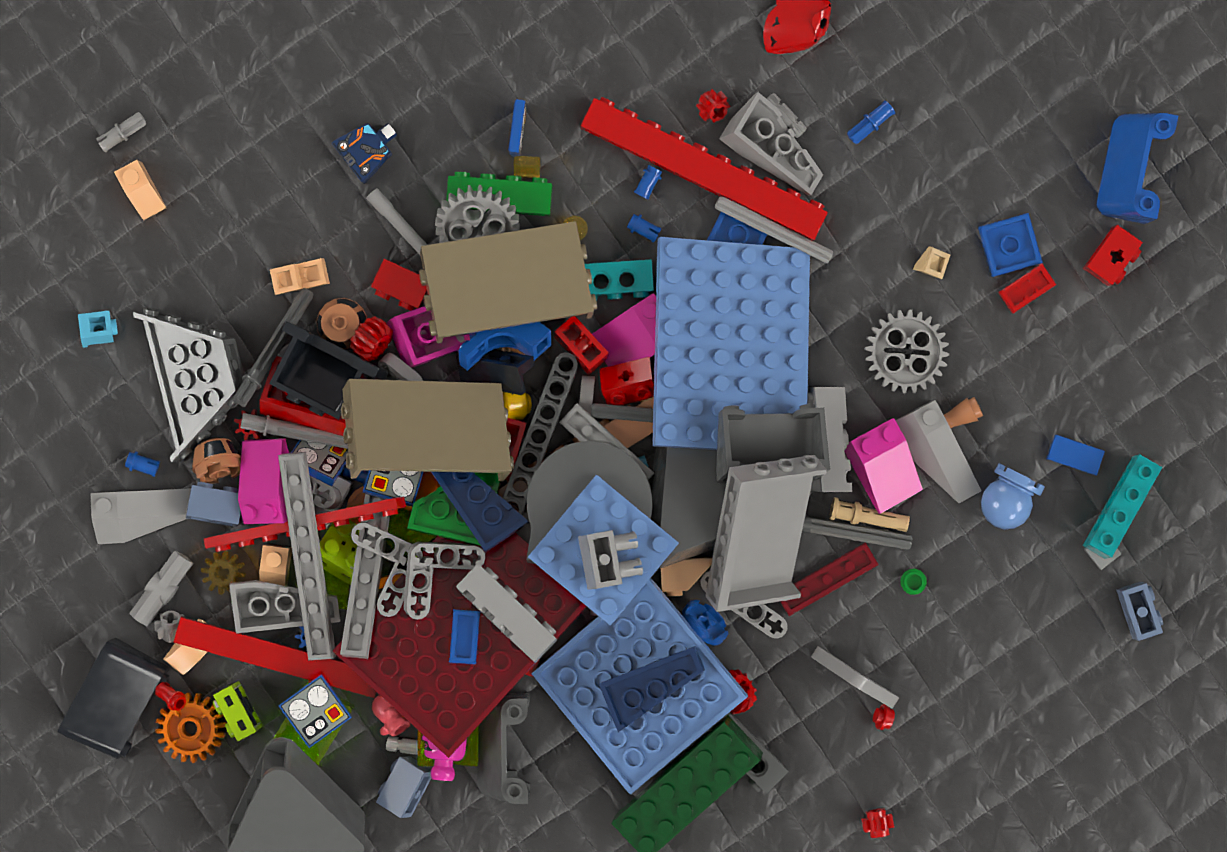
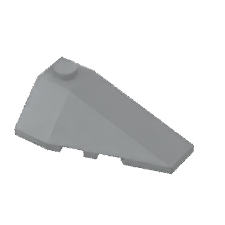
[719,92,823,196]
[895,400,981,503]
[91,488,191,544]
[229,580,340,633]

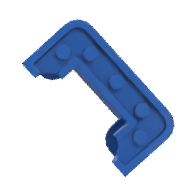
[1097,113,1178,224]

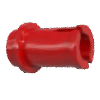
[155,682,186,711]

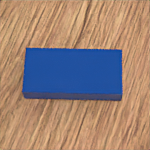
[1046,435,1105,476]
[449,609,480,665]

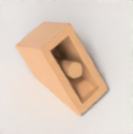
[114,160,166,220]
[259,544,292,586]
[661,557,713,596]

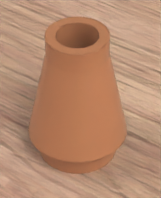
[944,397,983,428]

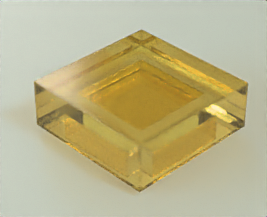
[514,156,540,178]

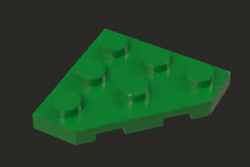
[407,472,501,547]

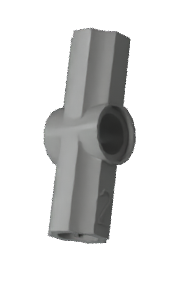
[129,550,194,626]

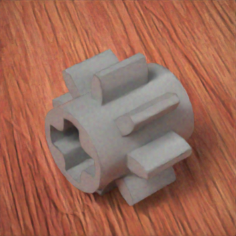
[154,611,184,643]

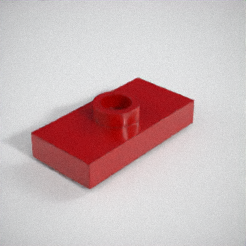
[998,263,1056,314]

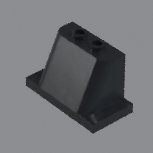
[269,321,389,420]

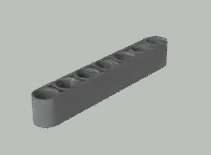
[503,352,578,516]

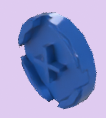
[682,600,728,645]

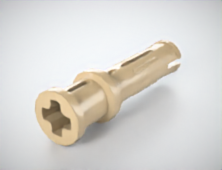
[829,497,910,532]

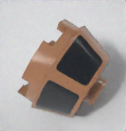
[316,298,367,349]
[192,438,241,484]

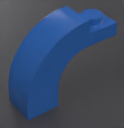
[458,322,551,371]

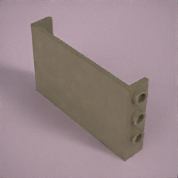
[419,221,597,343]
[341,379,514,481]

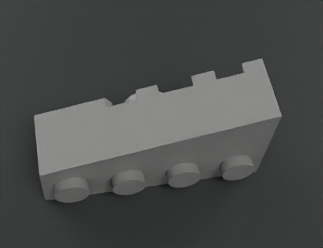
[807,387,852,492]
[456,564,557,663]

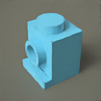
[78,311,118,348]

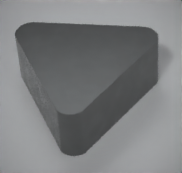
[650,446,726,568]
[226,737,365,852]

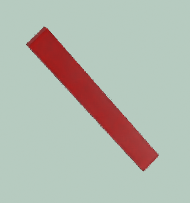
[173,617,376,698]

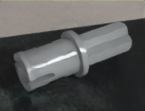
[96,112,146,152]

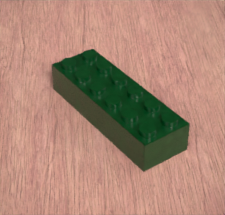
[611,715,763,852]

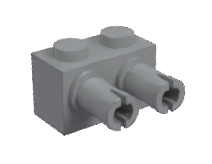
[578,530,643,590]

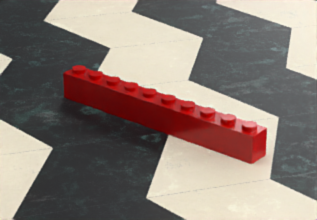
[581,97,828,241]

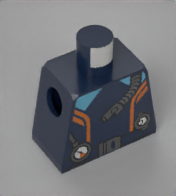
[332,123,397,184]

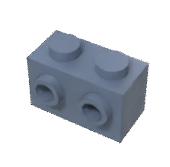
[186,482,241,527]
[1116,581,1163,641]
[376,756,431,818]

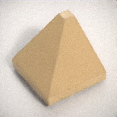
[913,246,950,279]

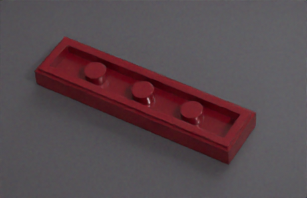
[780,542,878,616]

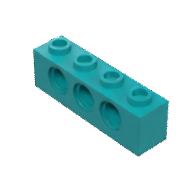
[585,259,654,300]
[1083,454,1162,559]

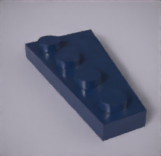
[431,472,529,552]
[599,646,705,732]

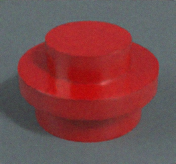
[873,704,895,730]

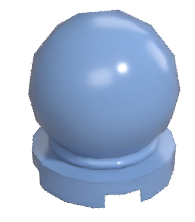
[981,463,1045,529]

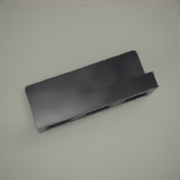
[456,349,535,395]

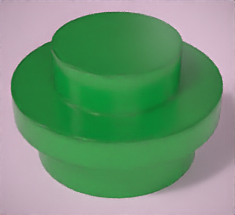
[900,569,927,595]

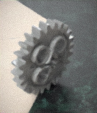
[435,185,520,243]
[864,310,949,394]

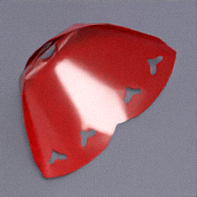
[763,0,831,54]

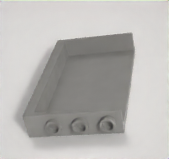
[705,455,827,612]

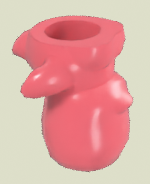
[372,695,411,737]

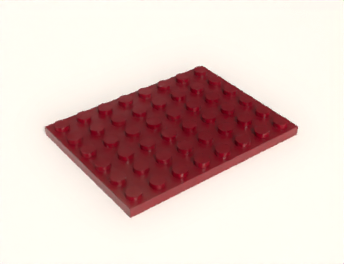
[333,532,587,758]

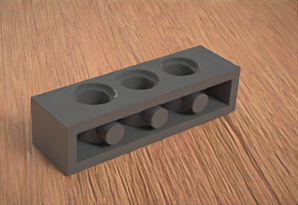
[701,712,789,793]

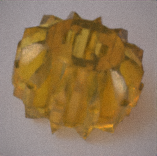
[201,550,246,595]

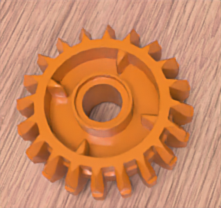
[156,692,226,763]

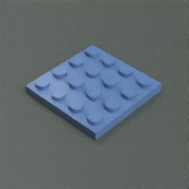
[528,475,679,626]

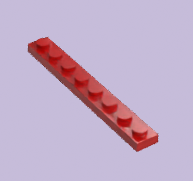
[204,497,406,552]

